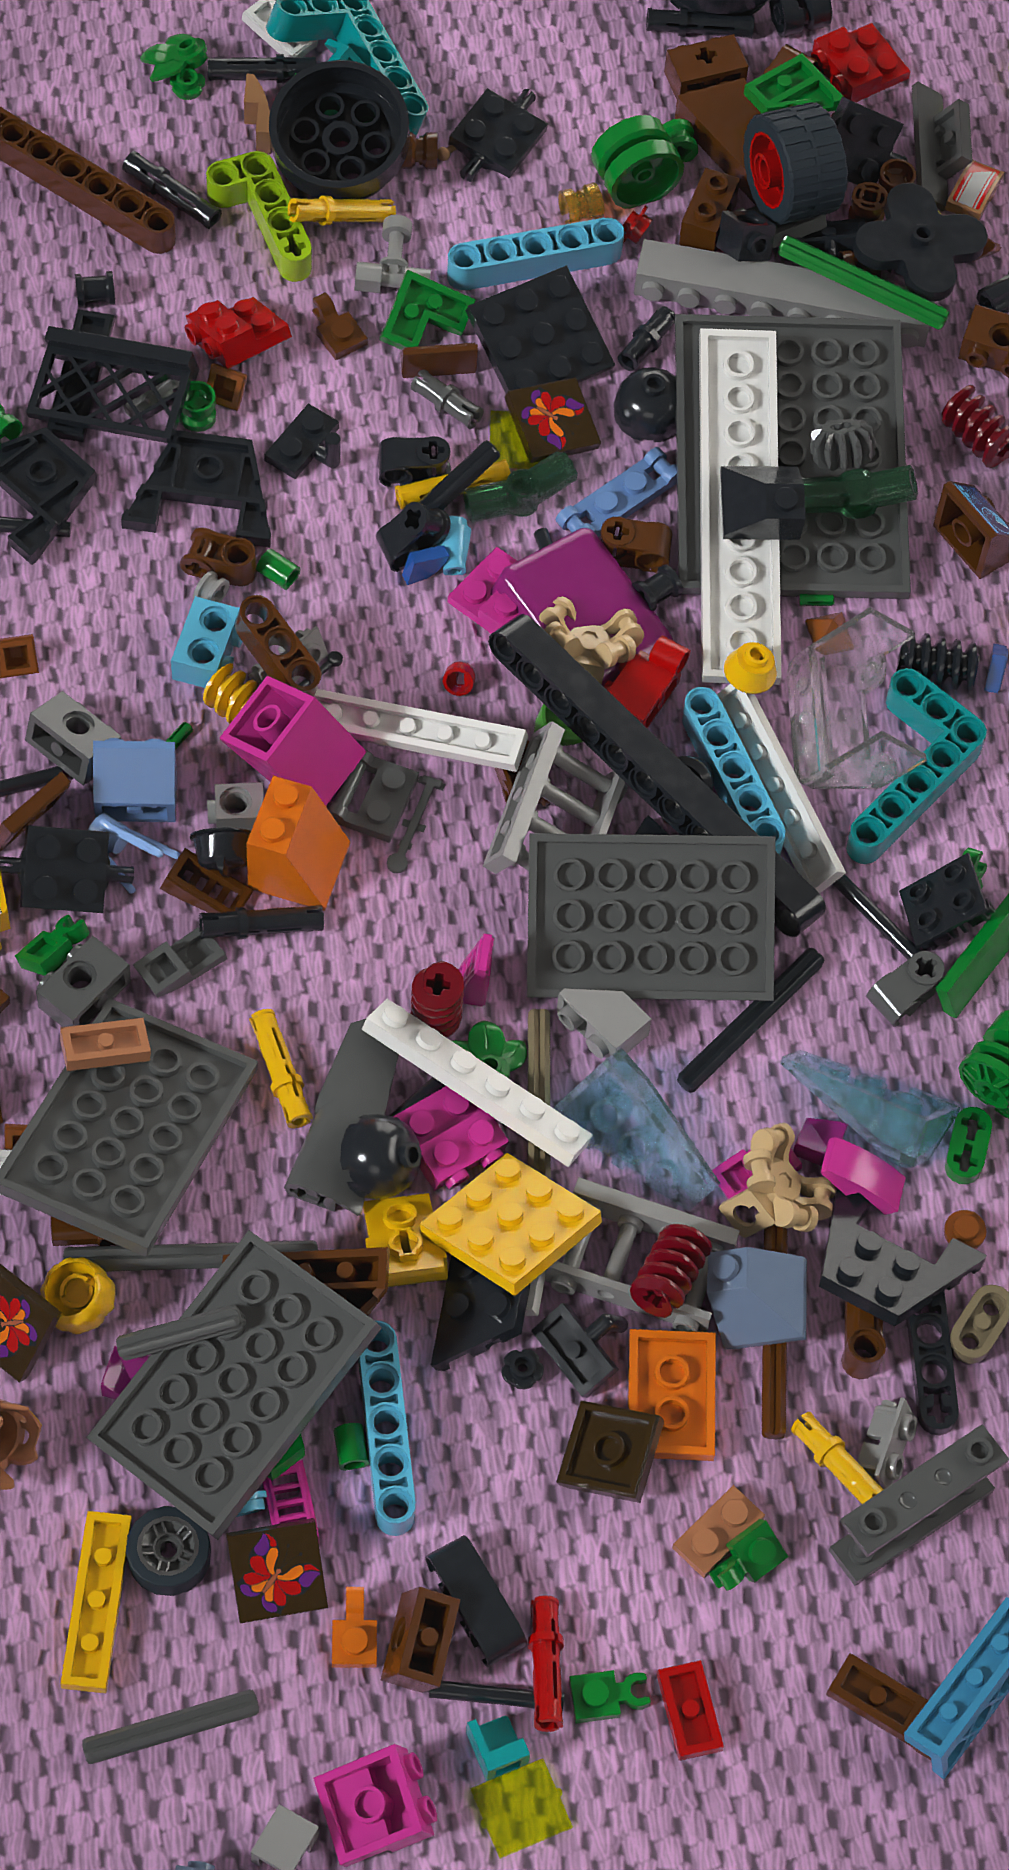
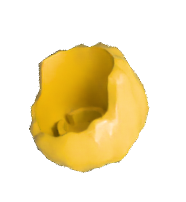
[40,1257,115,1335]

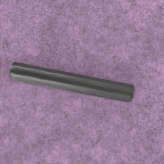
[82,1689,259,1764]

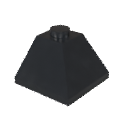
[720,466,806,540]

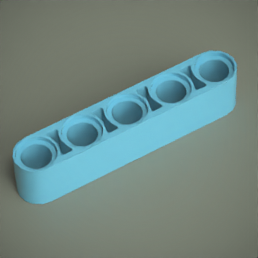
[447,218,624,290]
[682,687,786,856]
[358,1320,416,1536]

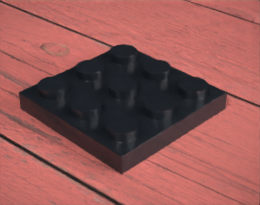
[465,265,615,393]

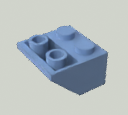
[93,738,178,822]

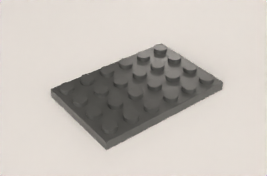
[527,833,776,1001]
[0,998,258,1258]
[86,1230,382,1540]

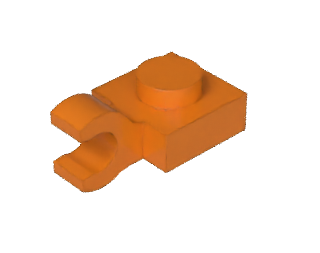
[332,1587,377,1668]

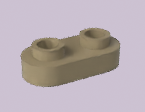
[950,1285,1009,1364]

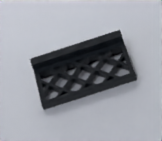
[26,326,200,444]

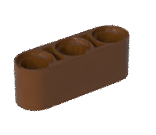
[235,595,322,697]

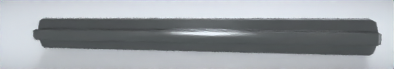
[63,1240,318,1272]

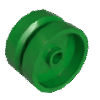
[591,115,684,209]

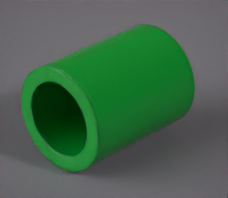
[256,549,301,590]
[333,1423,369,1471]

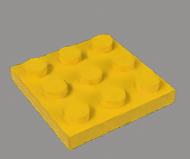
[420,1153,602,1296]

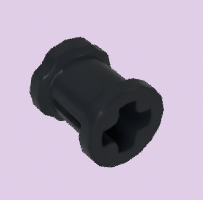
[75,271,115,308]
[632,564,683,611]

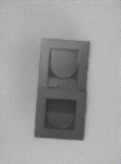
[133,927,227,998]

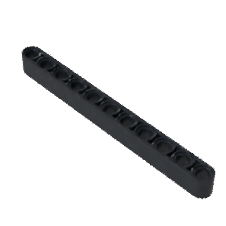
[488,614,826,937]

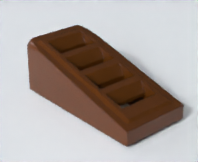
[160,848,254,913]

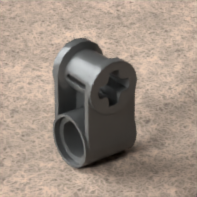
[866,951,945,1027]

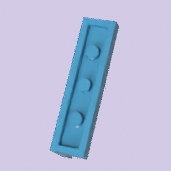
[904,1597,1009,1779]

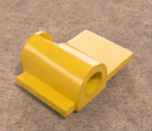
[363,1193,448,1287]

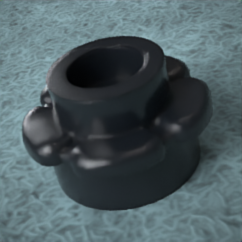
[501,1349,544,1390]

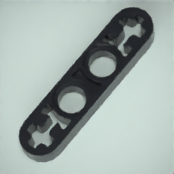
[906,1290,959,1436]

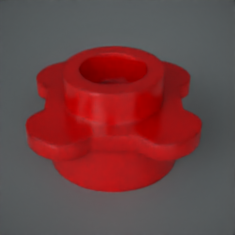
[622,205,653,244]

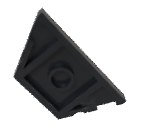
[430,1256,531,1371]

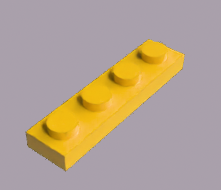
[60,1511,132,1693]

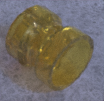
[558,182,605,224]

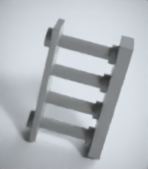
[483,721,628,874]
[545,1177,740,1332]

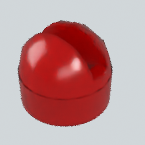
[443,661,476,696]

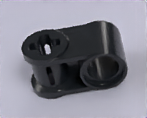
[378,436,451,487]
[376,502,451,572]

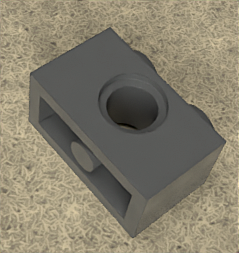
[25,691,122,786]
[36,936,131,1027]

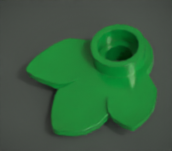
[140,34,208,82]
[451,1020,527,1078]

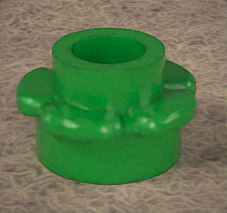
[170,68,205,100]

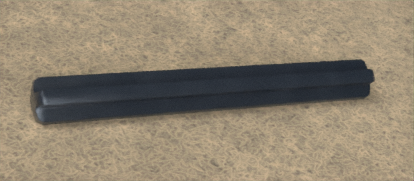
[677,948,825,1093]

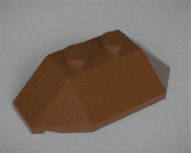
[222,1247,390,1316]

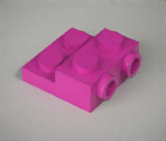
[447,547,519,634]
[393,1086,509,1191]
[313,1744,437,1867]

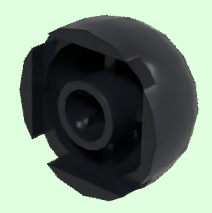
[613,367,676,442]
[340,1114,421,1199]

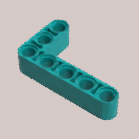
[266,0,429,136]
[846,668,987,864]

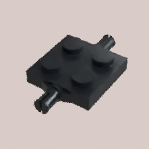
[448,88,548,182]
[831,96,908,185]
[0,825,134,913]

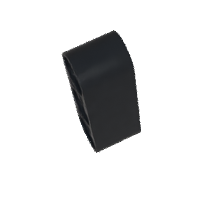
[425,1535,527,1667]

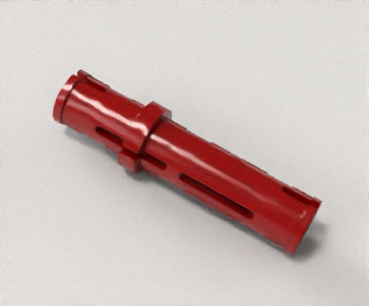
[528,1596,564,1732]

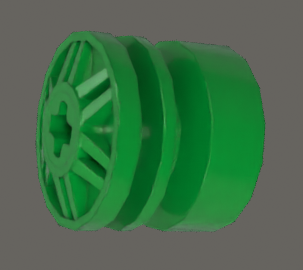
[958,1010,1009,1119]

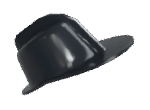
[190,827,251,878]

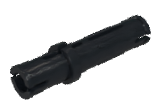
[646,7,754,39]
[208,54,317,83]
[122,151,222,229]
[199,905,324,940]

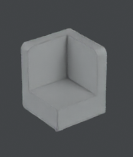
[251,1804,319,1870]

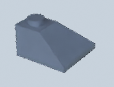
[707,1247,807,1349]

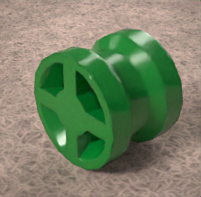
[663,119,699,162]

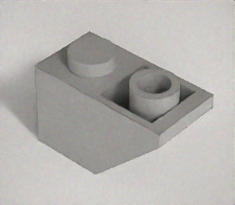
[557,988,652,1065]

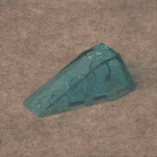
[553,1048,721,1211]
[780,1050,960,1168]

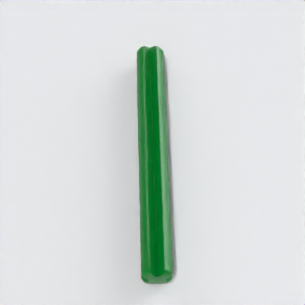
[778,235,949,330]

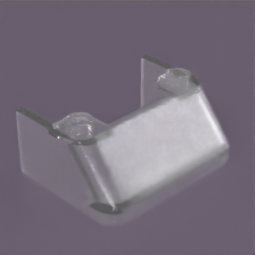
[787,607,927,789]

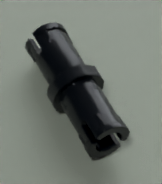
[617,306,675,371]

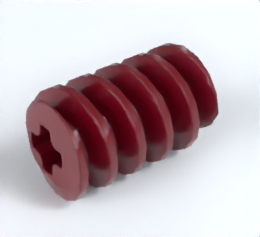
[941,385,1009,468]
[410,961,464,1038]
[630,1224,712,1318]

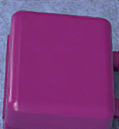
[491,528,673,687]

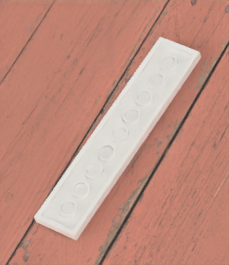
[699,328,781,685]

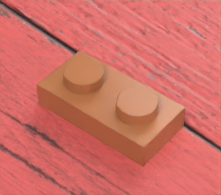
[60,1018,151,1071]
[672,1485,765,1578]

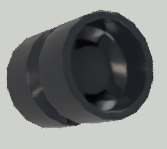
[769,0,832,37]

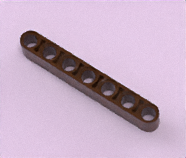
[0,107,176,254]

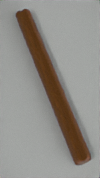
[762,1224,788,1440]

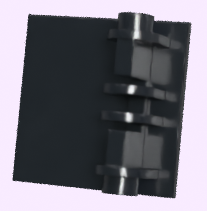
[899,853,995,950]

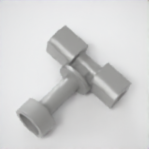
[354,214,431,293]

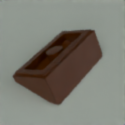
[400,343,478,378]

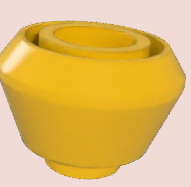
[724,642,777,694]

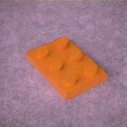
[628,1329,716,1461]

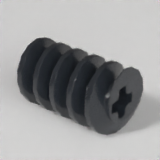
[896,630,980,693]

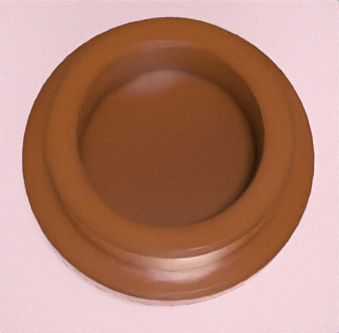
[944,1210,987,1249]

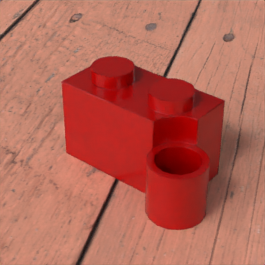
[604,635,691,729]

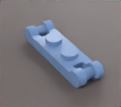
[555,447,677,537]

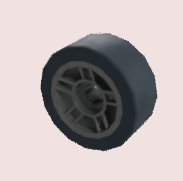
[126,1506,211,1596]

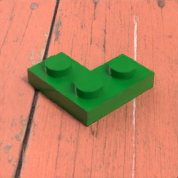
[379,270,476,350]

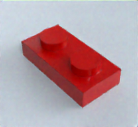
[657,1660,724,1761]

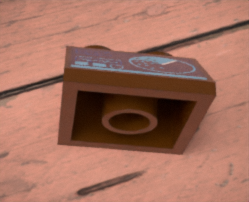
[933,481,1009,579]

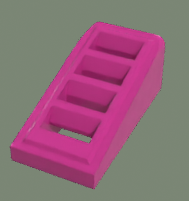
[459,934,494,1007]
[262,1460,319,1543]

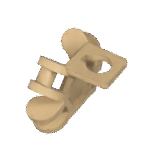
[539,597,644,684]
[719,1123,837,1238]

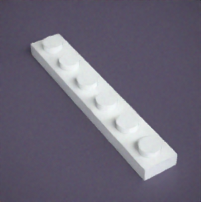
[717,684,846,893]
[314,689,528,772]
[362,999,593,1167]

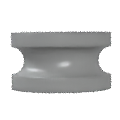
[193,571,229,603]

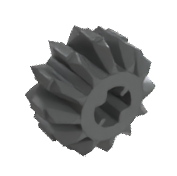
[810,418,876,471]

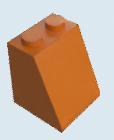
[246,775,350,911]

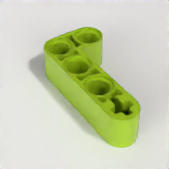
[206,151,312,282]

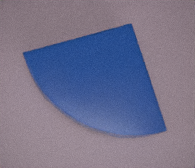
[402,545,449,585]
[984,643,1008,694]

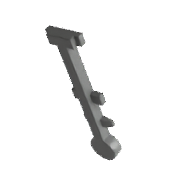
[387,775,446,873]

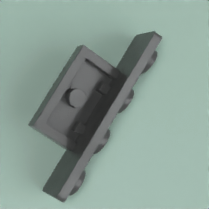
[912,81,973,211]

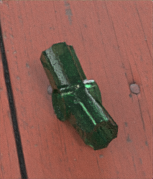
[463,451,578,523]
[802,465,918,519]

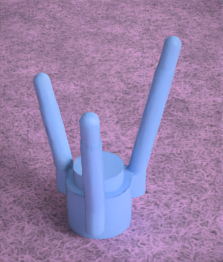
[88,813,181,894]

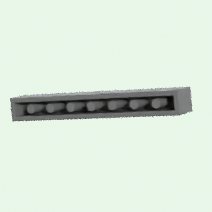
[634,239,934,348]

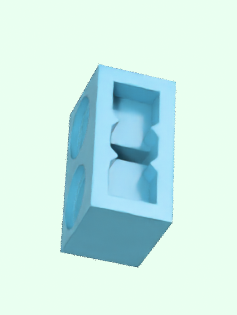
[171,596,242,688]

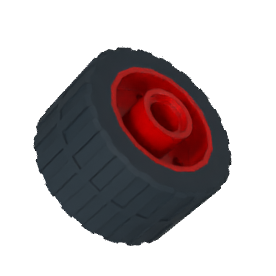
[743,102,848,225]

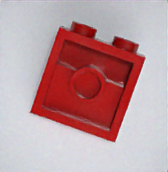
[811,23,911,102]
[185,297,292,369]

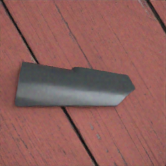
[284,1019,399,1216]

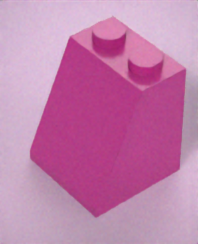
[219,676,367,806]

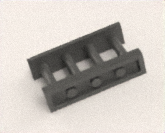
[829,1424,1009,1586]

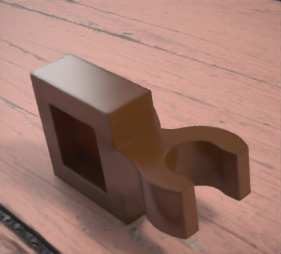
[312,292,368,360]

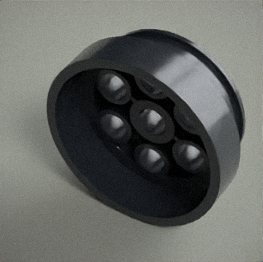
[269,60,410,199]

